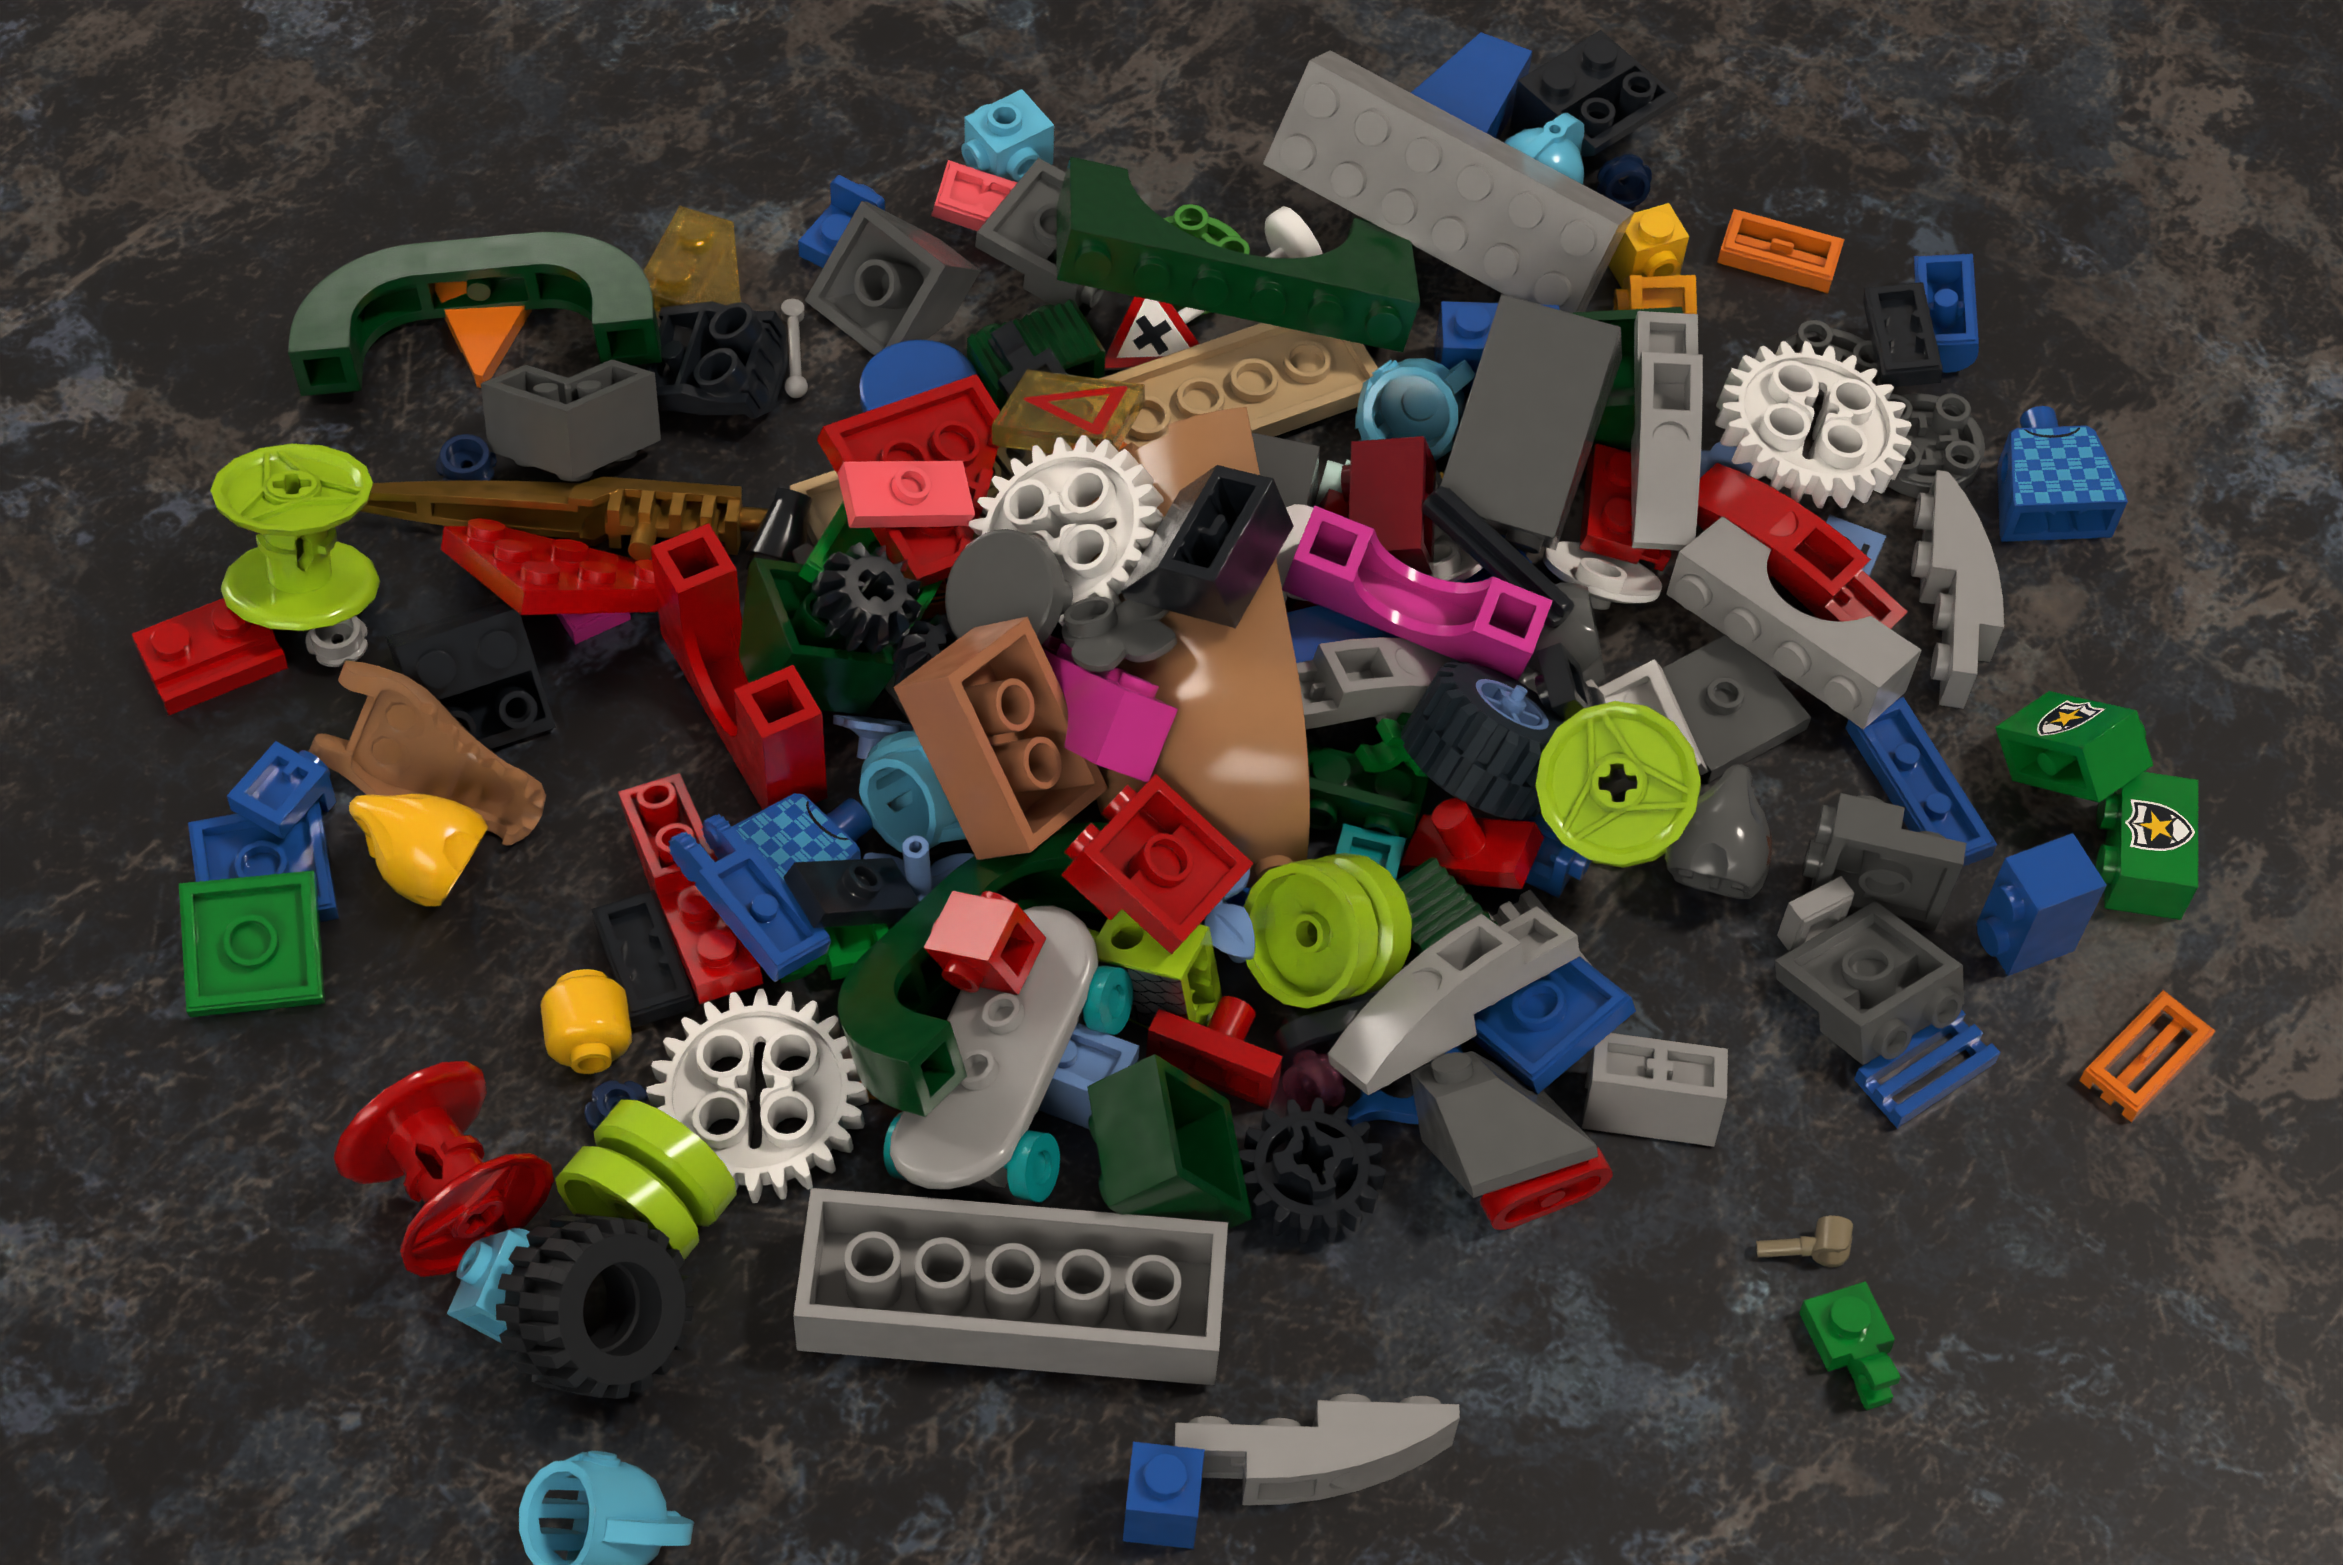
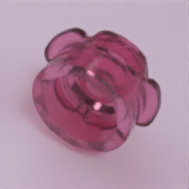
[1282,1050,1346,1112]

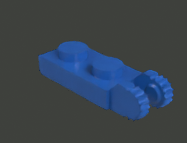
[668,814,831,982]

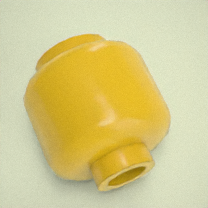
[540,969,632,1074]

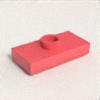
[931,160,1018,231]
[837,461,975,528]

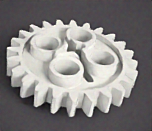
[1715,341,1911,509]
[966,435,1164,634]
[646,989,869,1203]

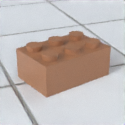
[893,616,1108,860]

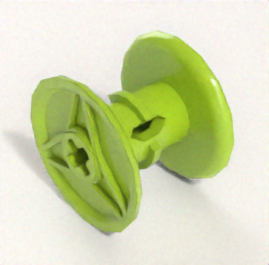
[210,443,380,631]
[1535,701,1701,868]

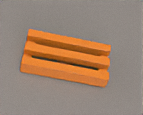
[1717,209,1845,293]
[2079,990,2215,1123]

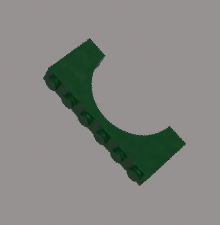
[1057,157,1420,352]

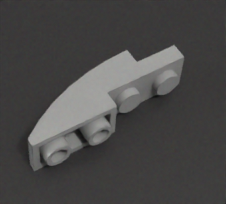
[1631,311,1703,551]
[1911,470,2004,709]
[1297,637,1458,729]
[1328,906,1580,1095]
[1173,1394,1460,1505]

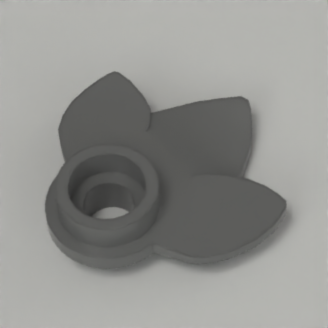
[1062,597,1177,672]

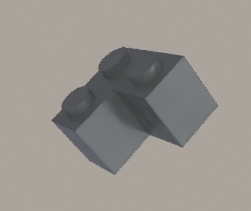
[481,359,661,481]

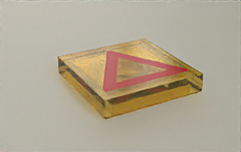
[992,370,1145,453]

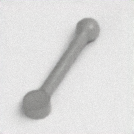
[781,299,808,398]

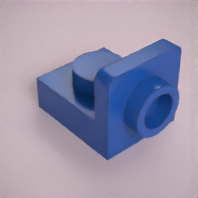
[798,175,885,268]
[227,741,337,839]

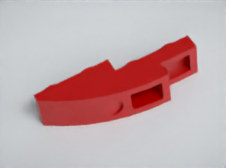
[1697,463,1908,630]
[618,773,763,1004]

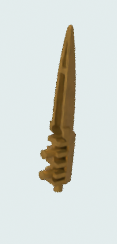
[360,477,768,560]

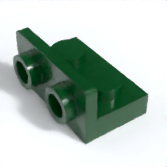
[1307,743,1430,848]

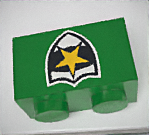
[1995,691,2153,803]
[2096,772,2198,920]

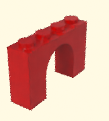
[650,523,828,810]

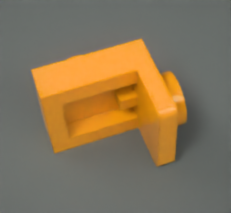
[1614,275,1697,314]

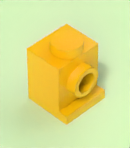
[1608,203,1689,289]

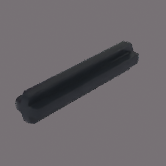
[1422,486,1575,628]

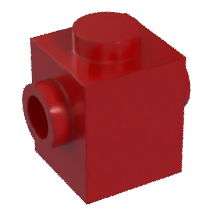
[924,891,1046,995]

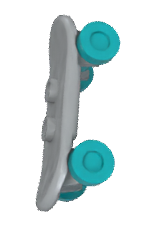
[883,906,1133,1202]

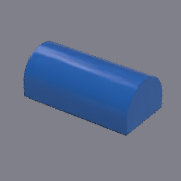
[1914,254,1979,373]

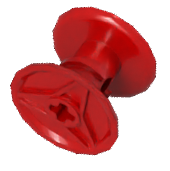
[333,1061,554,1277]

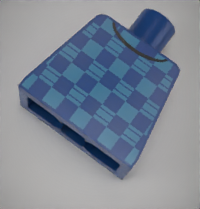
[1997,406,2128,542]
[718,793,873,883]

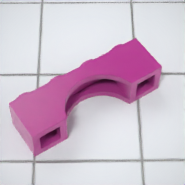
[1282,506,1553,681]
[1041,635,1178,782]

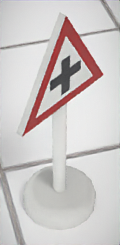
[1105,206,1323,371]

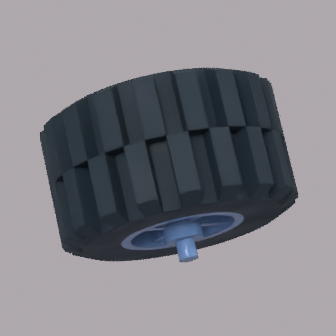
[1401,661,1565,820]

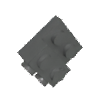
[975,158,1105,307]
[1802,793,1967,931]
[1775,901,1964,1065]

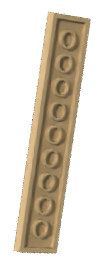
[790,323,1378,547]

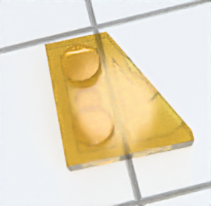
[643,206,741,312]

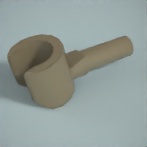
[1756,1215,1853,1268]

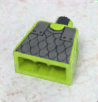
[1088,909,1222,1029]

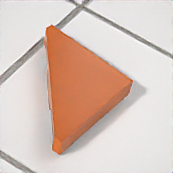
[435,281,532,388]

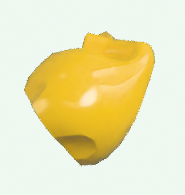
[349,794,488,907]

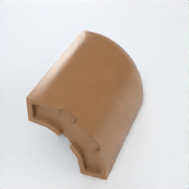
[1090,407,1310,888]

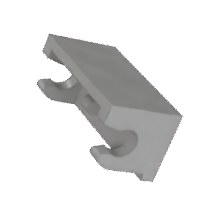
[1582,1033,1728,1147]

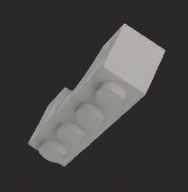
[1666,516,1922,730]

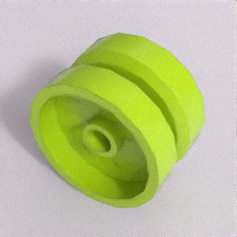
[1243,853,1412,1009]
[555,1099,737,1260]

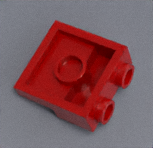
[1062,774,1254,954]

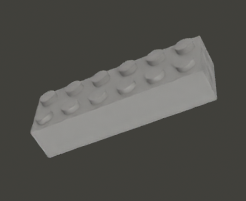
[1263,50,1635,313]
[793,1188,1228,1385]

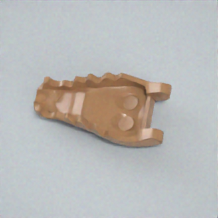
[309,661,546,846]

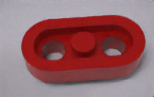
[1480,1147,1613,1230]

